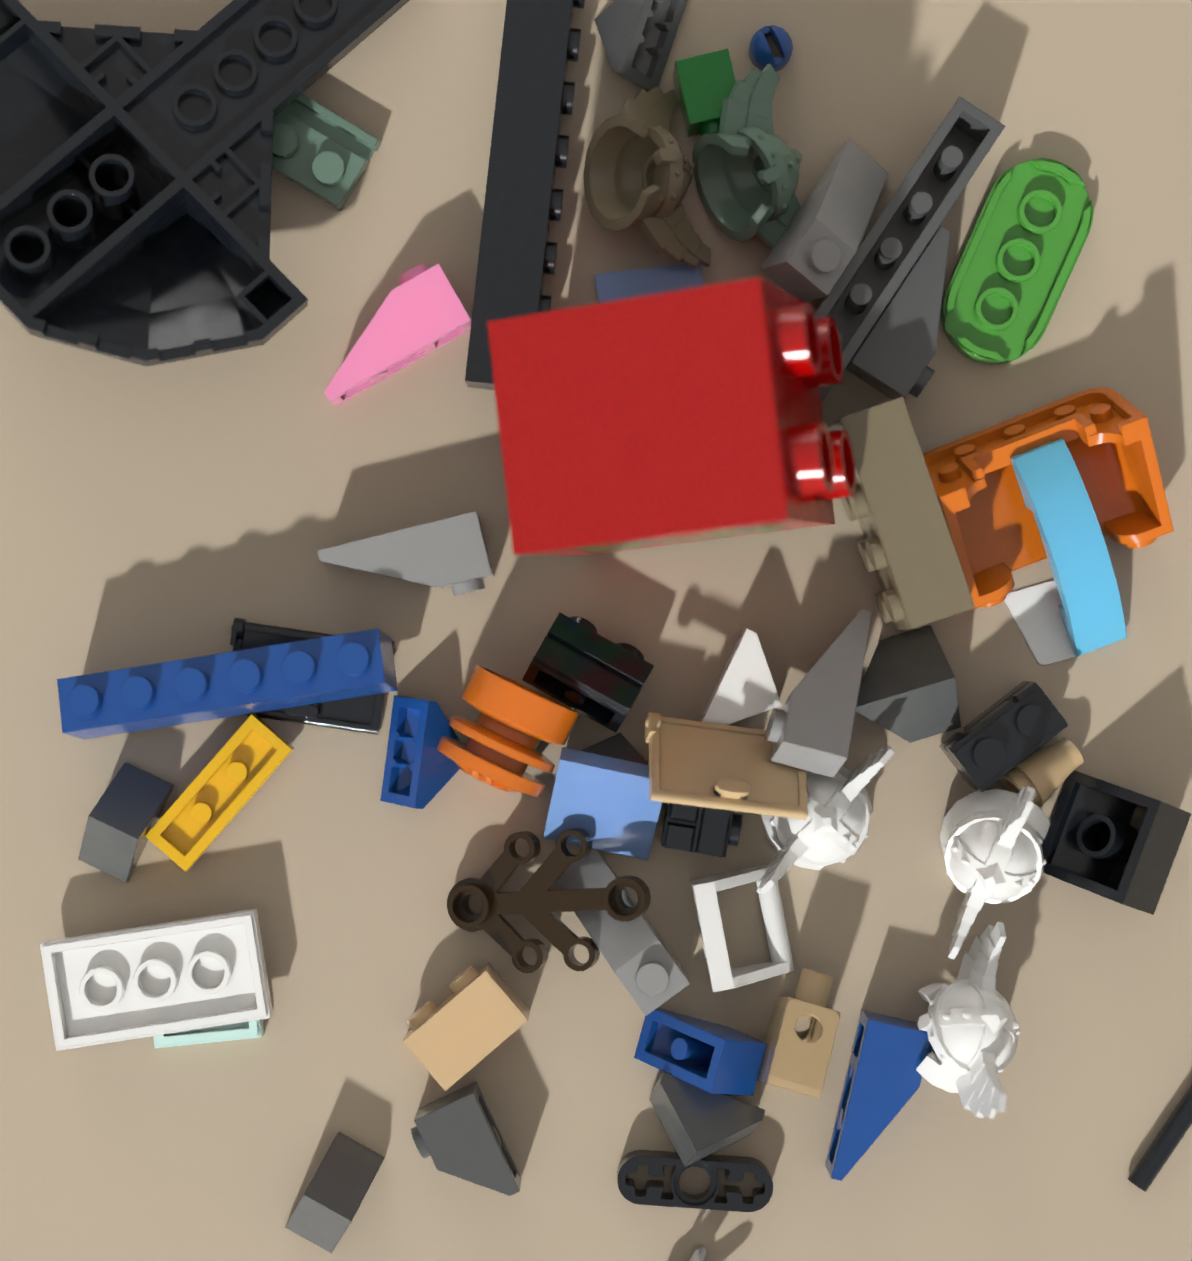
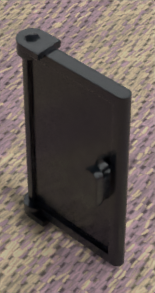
[230,618,395,735]

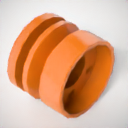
[436,665,580,797]

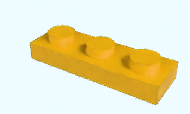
[145,713,295,872]

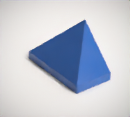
[380,695,460,809]

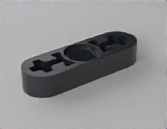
[617,1150,773,1212]

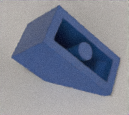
[634,1008,767,1096]

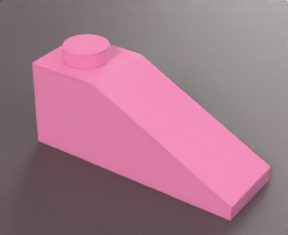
[324,263,471,407]

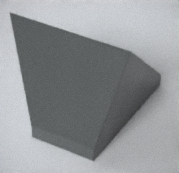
[856,625,961,743]

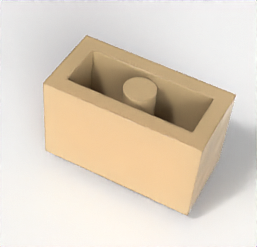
[403,963,530,1091]

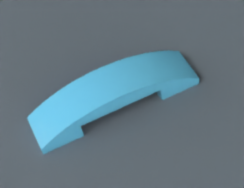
[1010,438,1127,657]

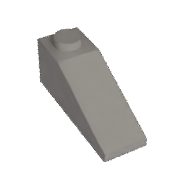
[760,139,889,301]
[317,511,494,596]
[766,609,872,778]
[555,849,690,1016]

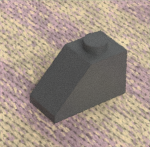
[411,1082,521,1196]

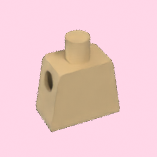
[757,968,840,1099]

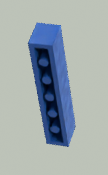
[57,629,398,739]

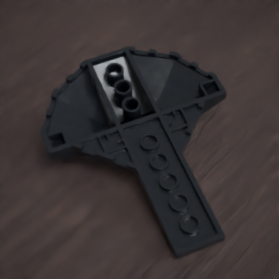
[0,0,410,367]

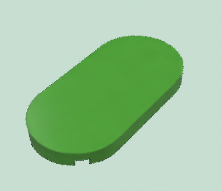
[940,158,1094,365]

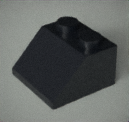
[1042,770,1191,915]

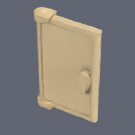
[645,712,808,820]

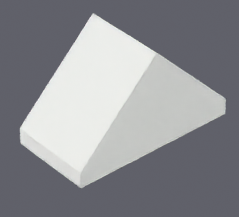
[699,628,782,725]

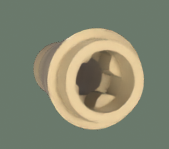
[1000,737,1084,807]

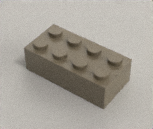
[827,397,975,630]

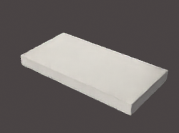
[40,908,273,1051]

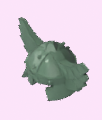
[692,64,802,250]

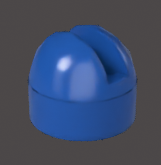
[749,25,793,72]

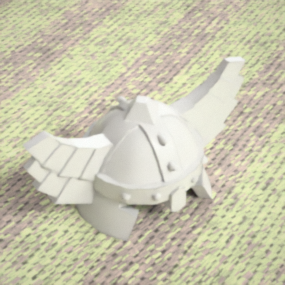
[756,746,895,896]
[940,786,1051,960]
[916,922,1021,1119]

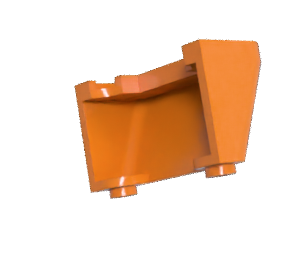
[923,387,1174,610]

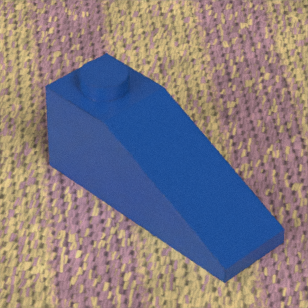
[825,1010,936,1181]

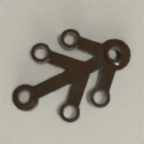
[447,828,651,973]

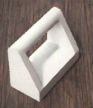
[690,865,795,993]

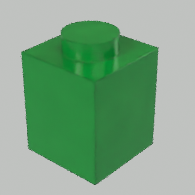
[673,49,736,137]

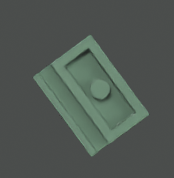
[272,94,381,210]

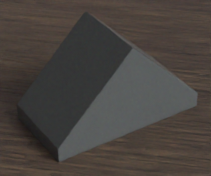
[78,762,175,882]
[649,1073,765,1167]
[285,1131,385,1253]

